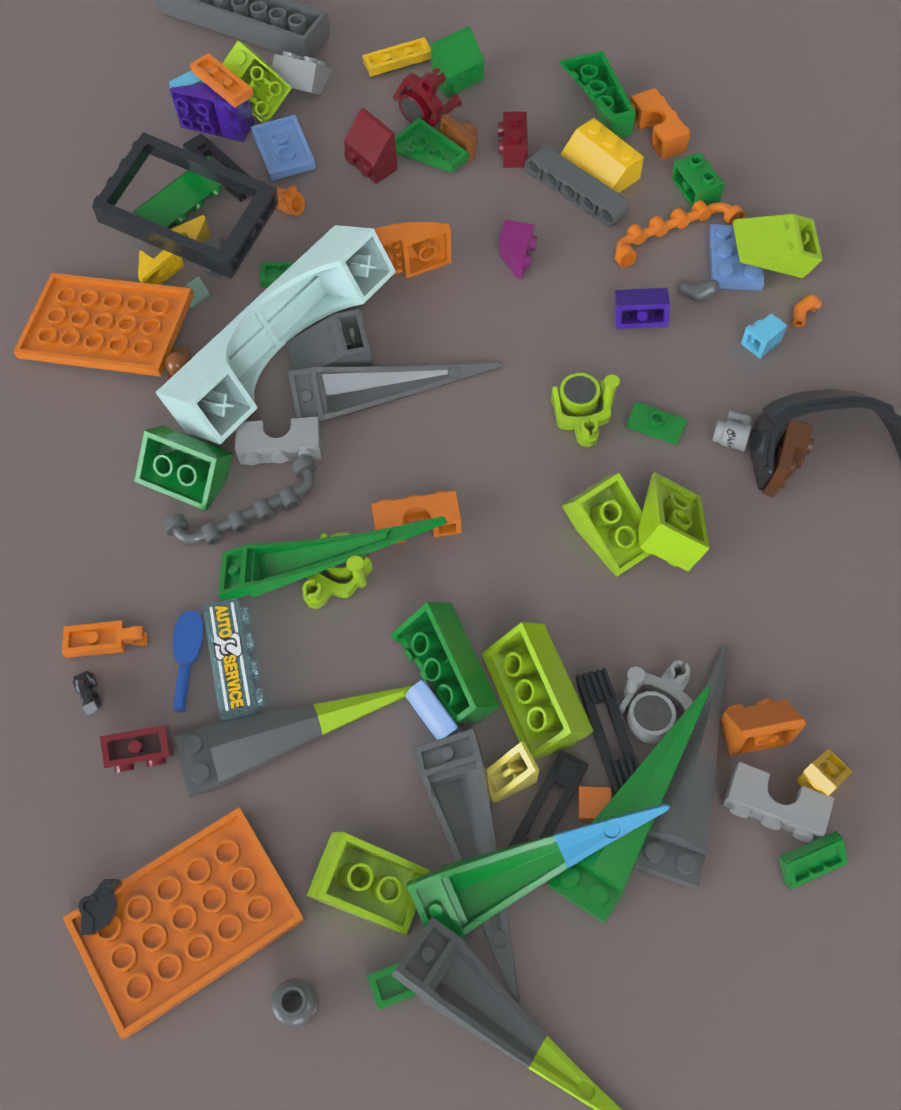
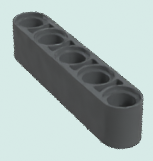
[524,146,630,227]

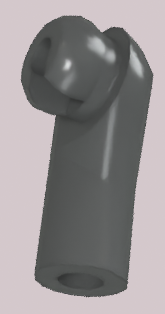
[679,279,719,302]

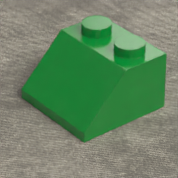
[431,26,484,98]

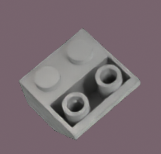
[272,51,332,95]

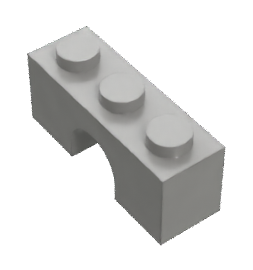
[235,417,322,466]
[722,762,835,843]

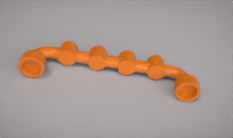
[614,200,746,268]

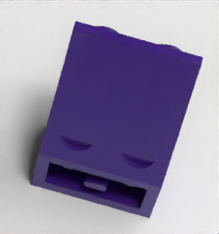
[170,83,254,142]

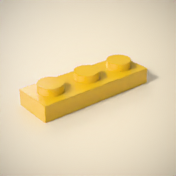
[362,37,431,77]

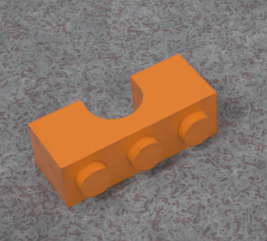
[630,88,690,160]
[371,490,462,544]

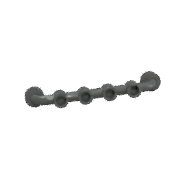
[163,456,317,546]

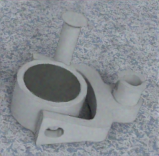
[619,660,693,744]

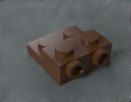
[763,420,815,497]

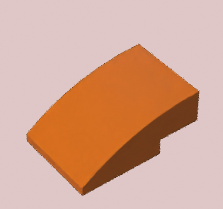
[374,222,452,279]

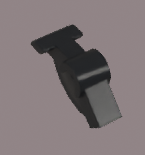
[72,671,102,716]
[78,879,122,935]

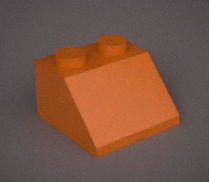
[720,698,806,757]

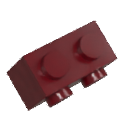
[498,111,528,168]
[100,725,174,773]

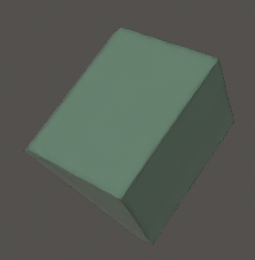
[183,276,211,309]

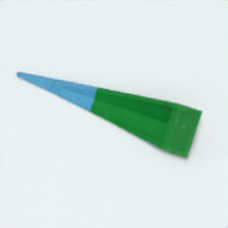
[407,803,670,937]

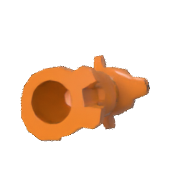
[276,185,305,216]

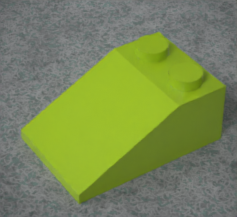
[638,472,710,571]
[561,473,650,577]
[306,832,430,935]

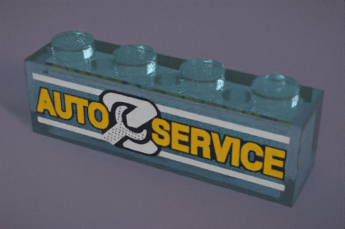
[203,598,265,721]

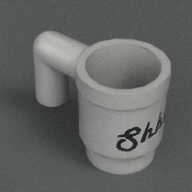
[712,411,752,452]

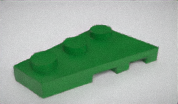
[395,118,469,173]

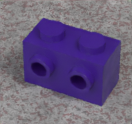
[615,288,670,329]

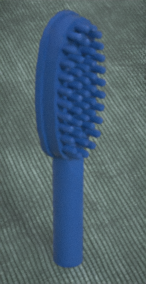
[173,610,204,712]

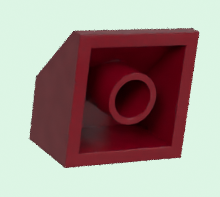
[344,108,398,184]

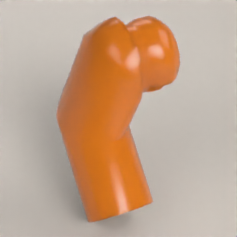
[792,294,822,328]

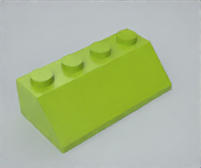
[481,622,594,761]

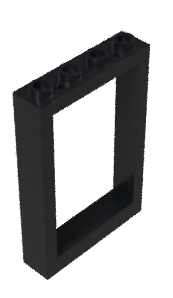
[92,132,279,279]

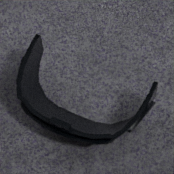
[750,389,901,489]

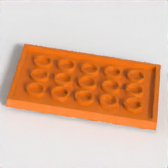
[13,273,194,377]
[63,807,305,1040]

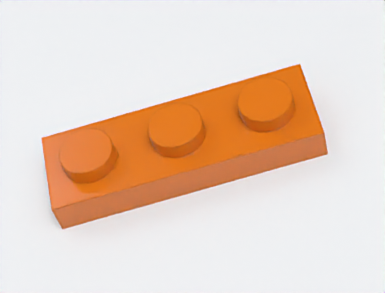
[190,53,254,108]

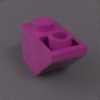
[499,219,538,279]

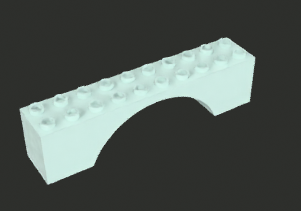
[155,225,396,444]

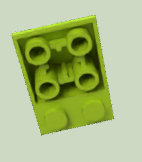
[222,40,293,123]
[733,214,823,278]

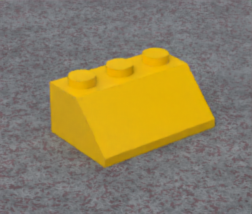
[560,118,644,193]

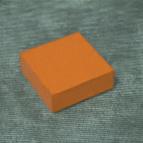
[578,786,611,822]

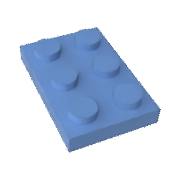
[251,115,316,181]
[709,224,764,291]

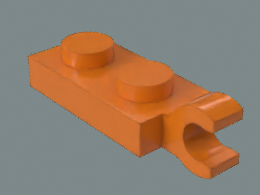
[62,620,148,658]

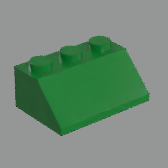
[134,425,233,511]

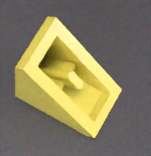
[486,742,539,803]

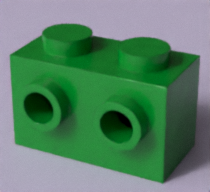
[671,152,725,207]

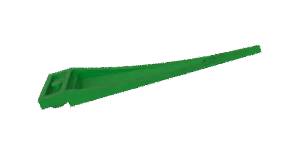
[218,516,447,603]
[547,685,710,925]

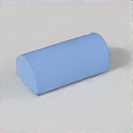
[406,680,462,740]

